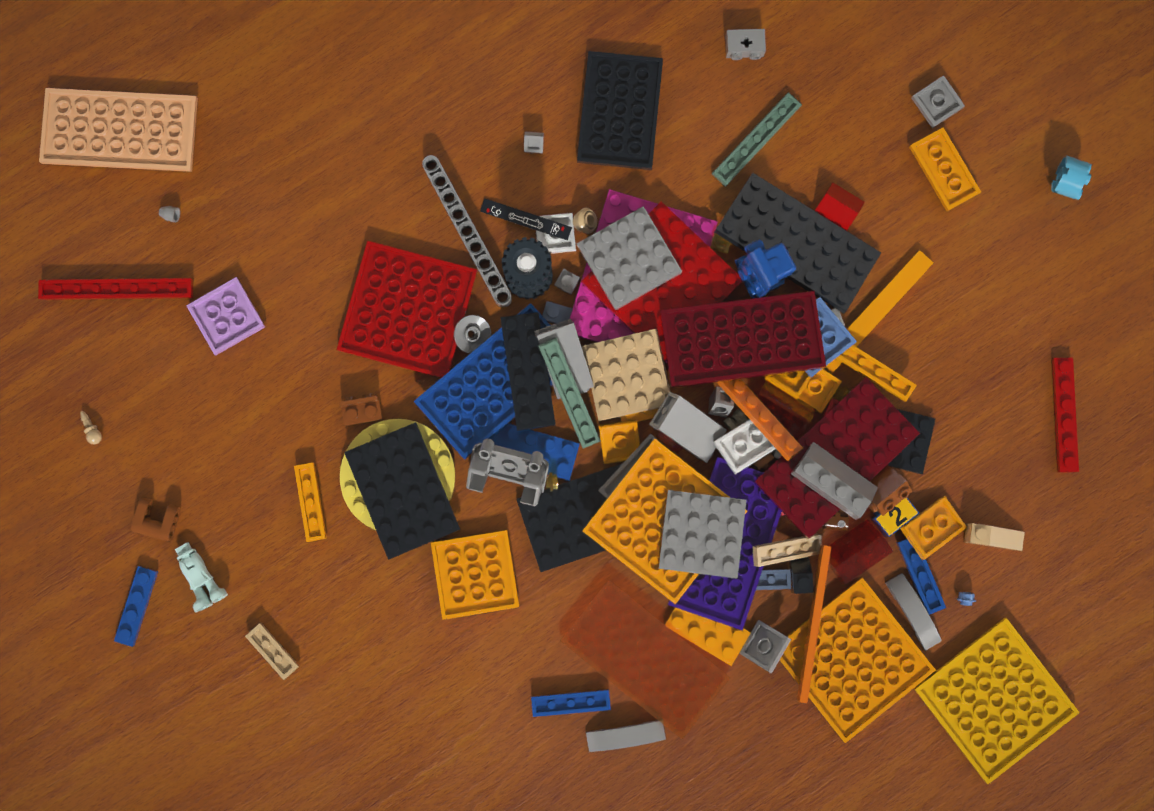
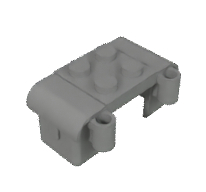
[466,439,549,506]

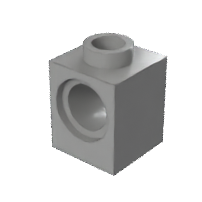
[708,386,734,418]

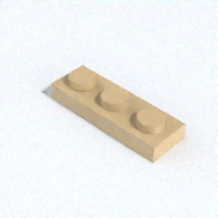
[245,623,299,680]

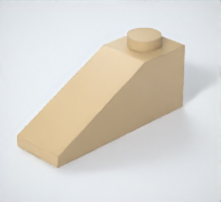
[964,523,1024,551]

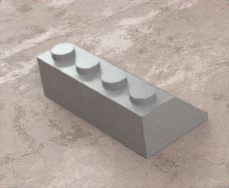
[791,442,878,520]

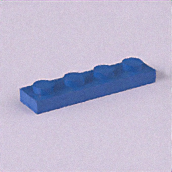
[897,539,946,615]
[114,566,158,647]
[531,689,611,717]

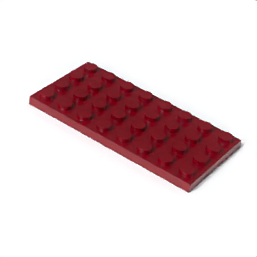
[660,291,826,388]
[754,377,920,539]

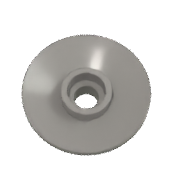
[454,315,491,353]

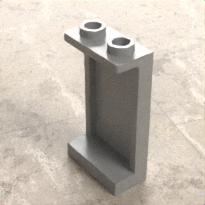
[534,319,594,399]
[649,392,727,463]

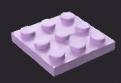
[186,277,266,355]

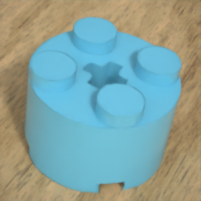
[1051,156,1092,200]

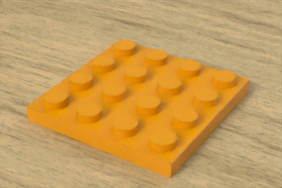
[431,530,520,620]

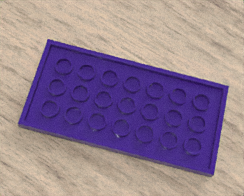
[668,457,782,630]

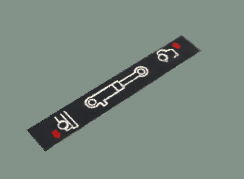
[480,199,572,241]

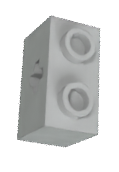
[725,29,766,60]

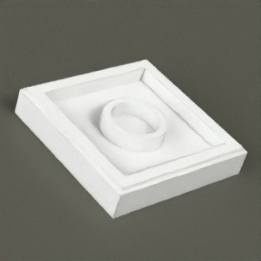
[536,213,576,254]

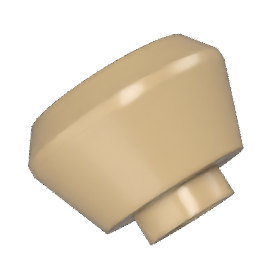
[573,208,597,234]

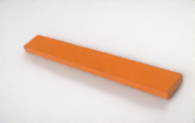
[797,545,831,704]

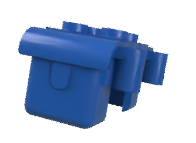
[735,239,796,299]

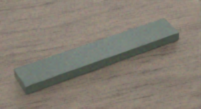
[712,92,802,187]
[538,337,600,449]

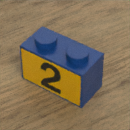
[871,498,919,537]

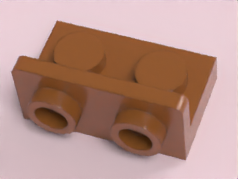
[339,393,383,426]

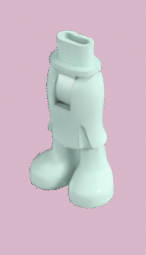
[175,542,228,613]

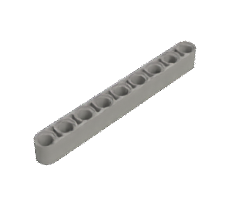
[422,155,512,308]

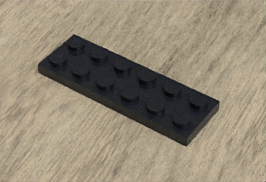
[500,312,556,431]

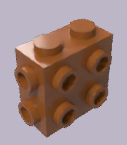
[868,464,913,516]

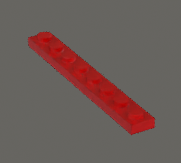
[38,278,193,300]

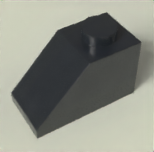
[789,556,814,594]

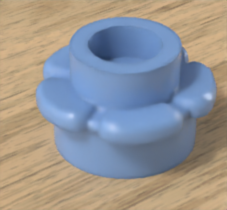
[957,592,976,606]

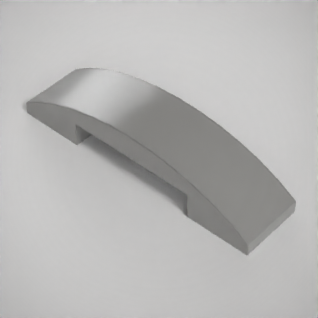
[885,573,942,651]
[586,719,666,752]

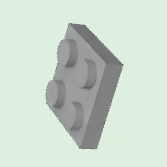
[911,75,965,129]
[739,620,792,673]

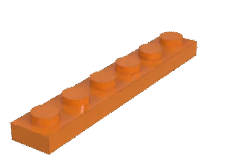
[717,379,803,461]

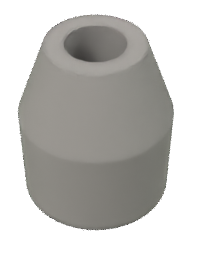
[159,206,180,223]

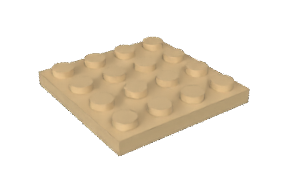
[582,329,671,421]

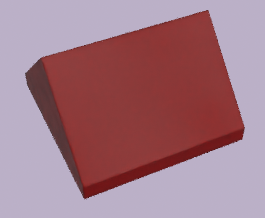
[815,182,865,231]

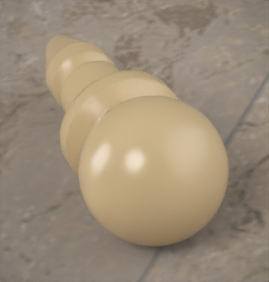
[80,411,102,444]

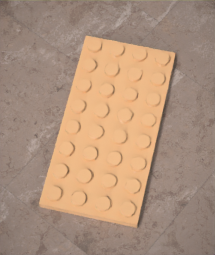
[39,88,198,172]

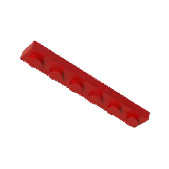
[1052,357,1079,473]

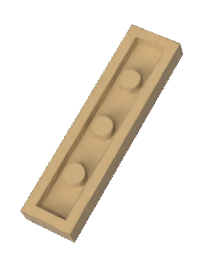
[753,534,822,567]

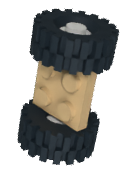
[502,237,553,300]

